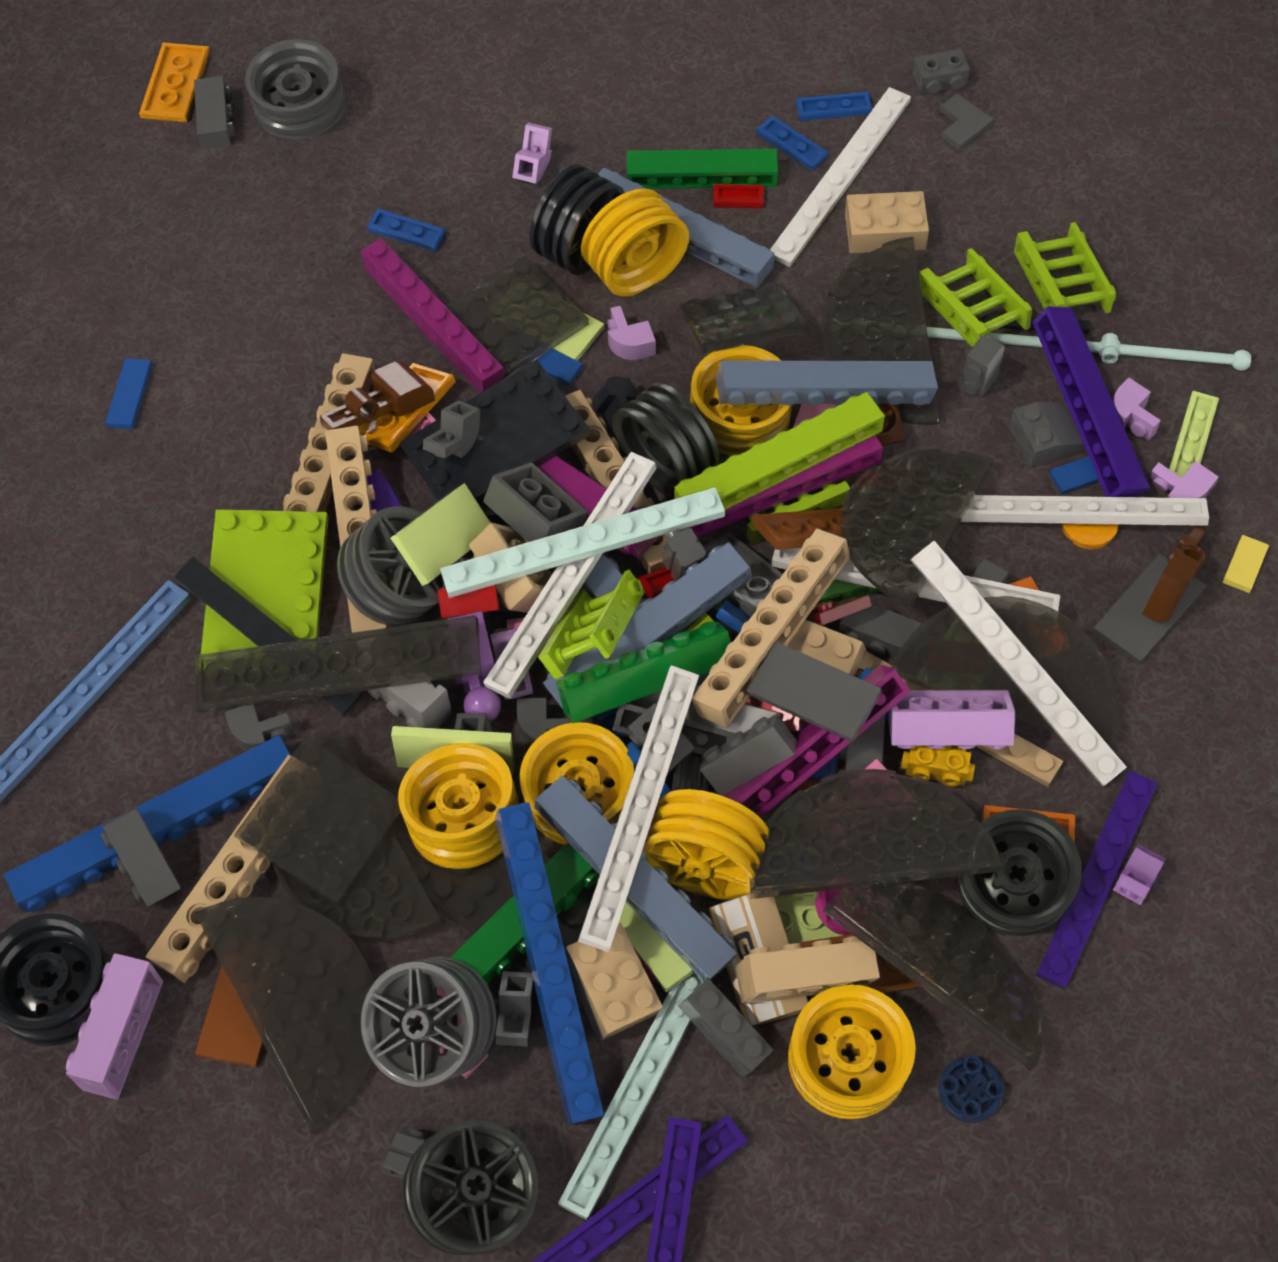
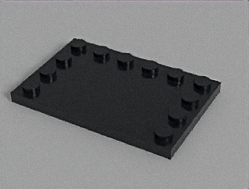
[399,359,591,504]

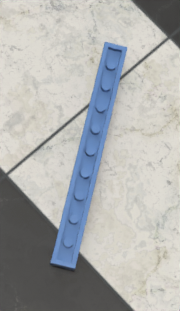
[0,580,191,803]

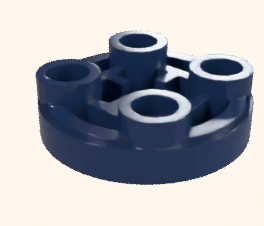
[938,1055,1004,1123]

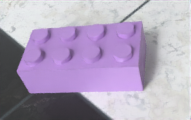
[888,690,1015,749]
[66,953,164,1100]

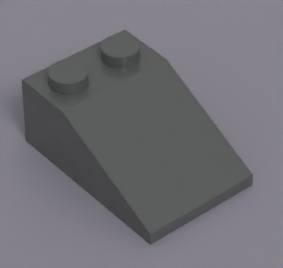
[1009,402,1087,469]

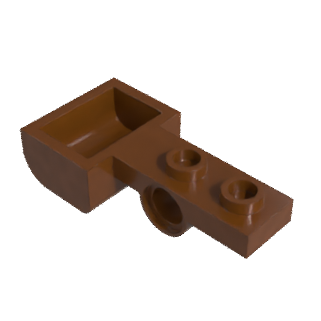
[320,361,435,430]
[1142,526,1206,622]

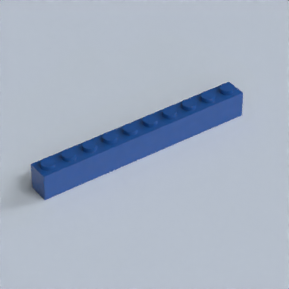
[4,735,290,913]
[495,802,604,1125]

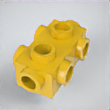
[901,745,975,787]

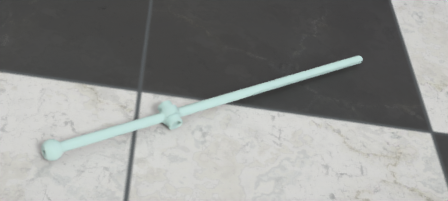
[831,319,1251,371]

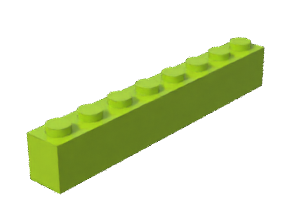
[674,392,885,527]

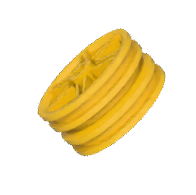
[581,188,689,297]
[690,345,792,456]
[520,722,634,845]
[398,743,520,869]
[642,789,770,899]
[788,985,916,1119]

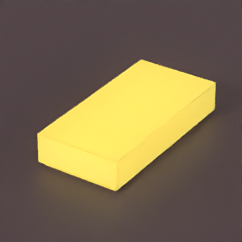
[1222,535,1269,593]

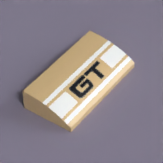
[708,889,808,1027]

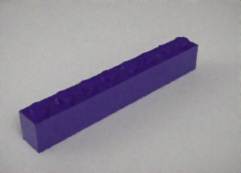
[1032,306,1150,497]

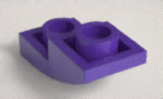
[356,469,401,512]

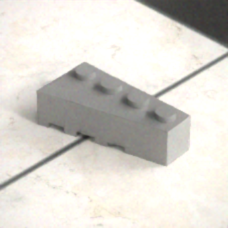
[344,634,452,729]

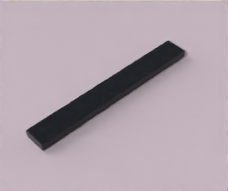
[174,557,363,717]

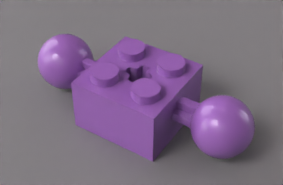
[444,611,501,722]

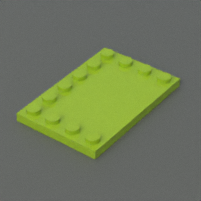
[199,510,328,675]

